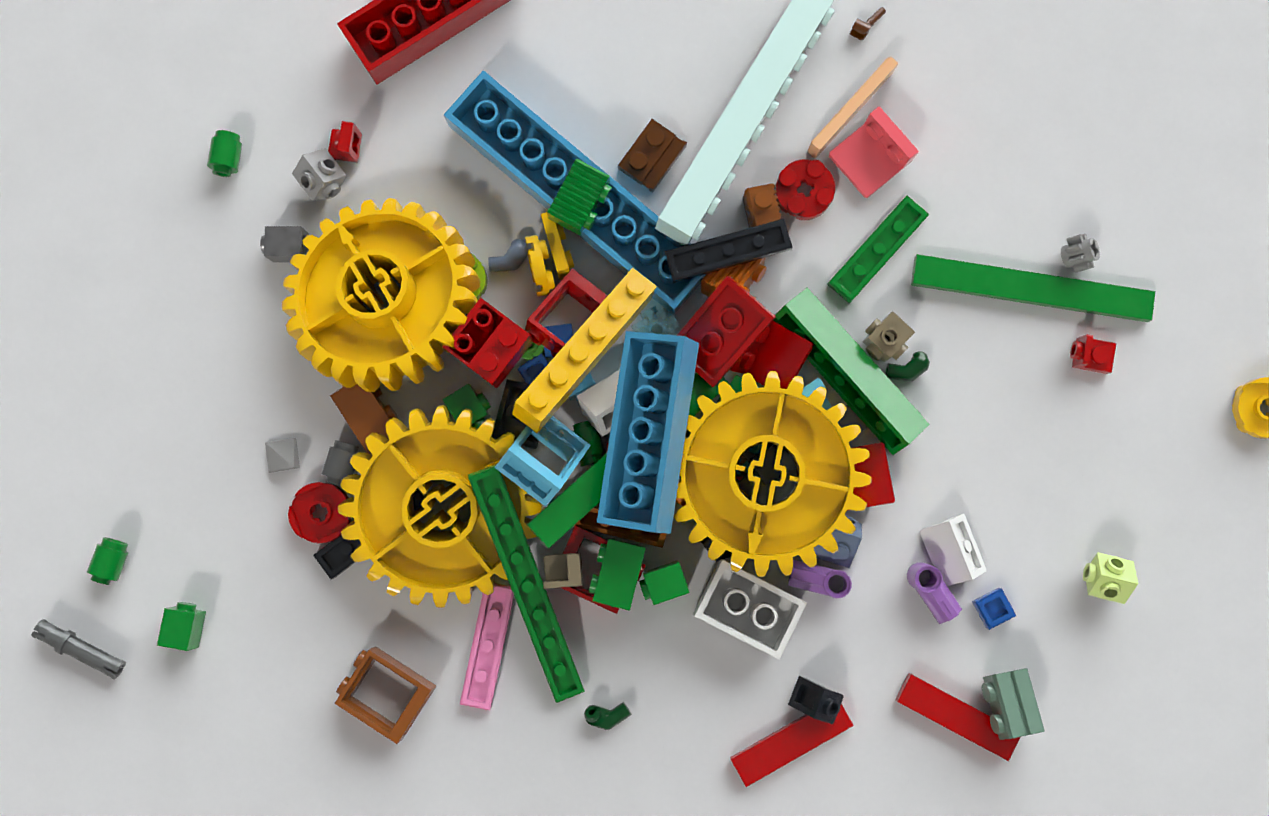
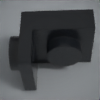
[788,676,844,724]

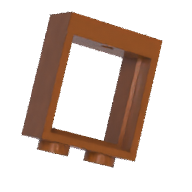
[334,646,436,744]

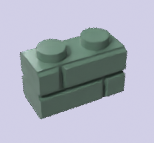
[981,668,1045,740]

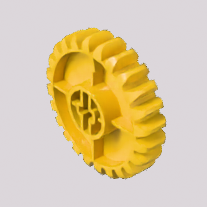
[282,198,480,392]
[674,371,871,577]
[338,405,542,608]

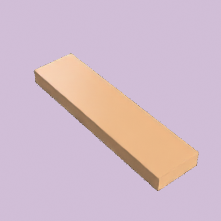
[808,56,898,159]

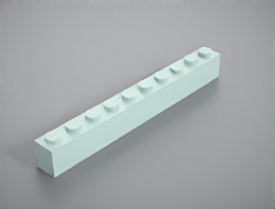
[655,0,835,246]

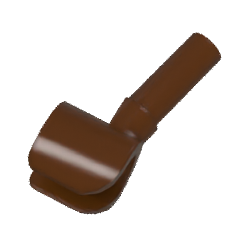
[849,7,886,40]

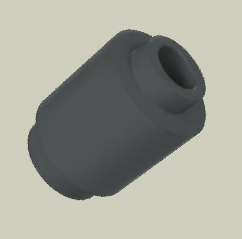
[322,440,359,486]

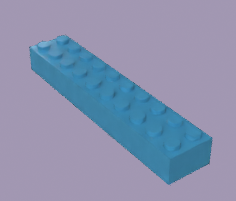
[444,70,706,315]

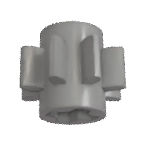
[1061,234,1100,272]

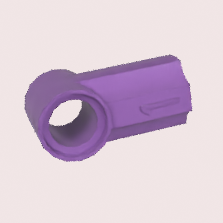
[788,560,852,598]
[907,562,962,624]

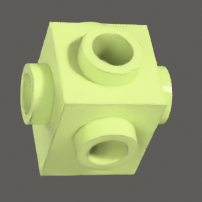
[1083,552,1138,604]

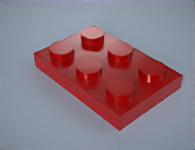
[677,276,776,387]

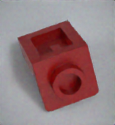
[328,121,362,163]
[1070,334,1117,374]

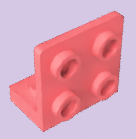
[829,106,919,198]

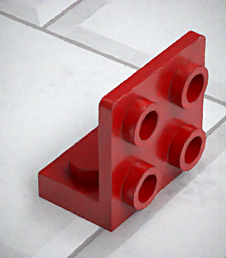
[730,321,814,389]
[847,442,895,511]

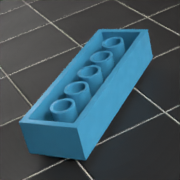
[597,331,699,534]

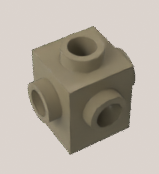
[862,311,915,362]

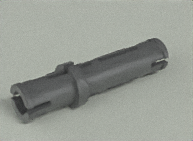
[31,619,126,680]

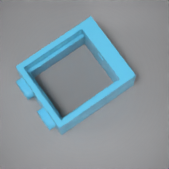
[494,416,591,507]

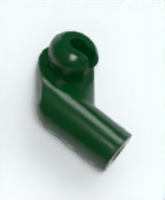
[885,351,930,381]
[584,702,632,730]

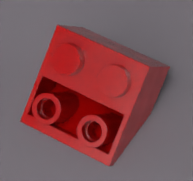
[443,297,534,389]

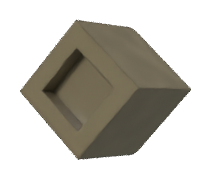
[543,553,583,589]

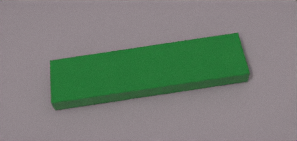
[827,195,929,304]

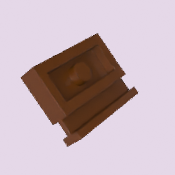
[618,119,687,193]

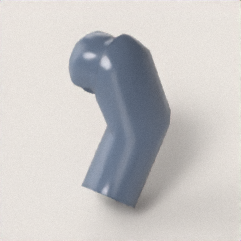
[488,239,528,272]

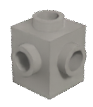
[292,148,347,201]

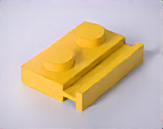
[541,212,575,280]

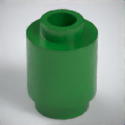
[207,130,242,177]
[573,421,605,467]
[87,537,129,585]

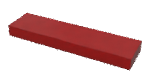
[895,673,1020,761]
[730,703,854,787]

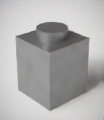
[260,226,309,262]

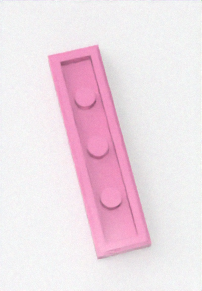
[460,583,514,710]

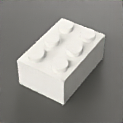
[693,559,807,660]

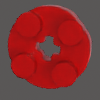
[775,159,835,220]
[288,482,352,544]

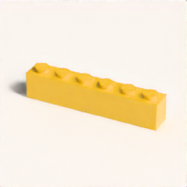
[512,268,657,433]

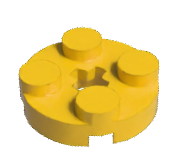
[525,235,555,297]
[1232,377,1269,439]

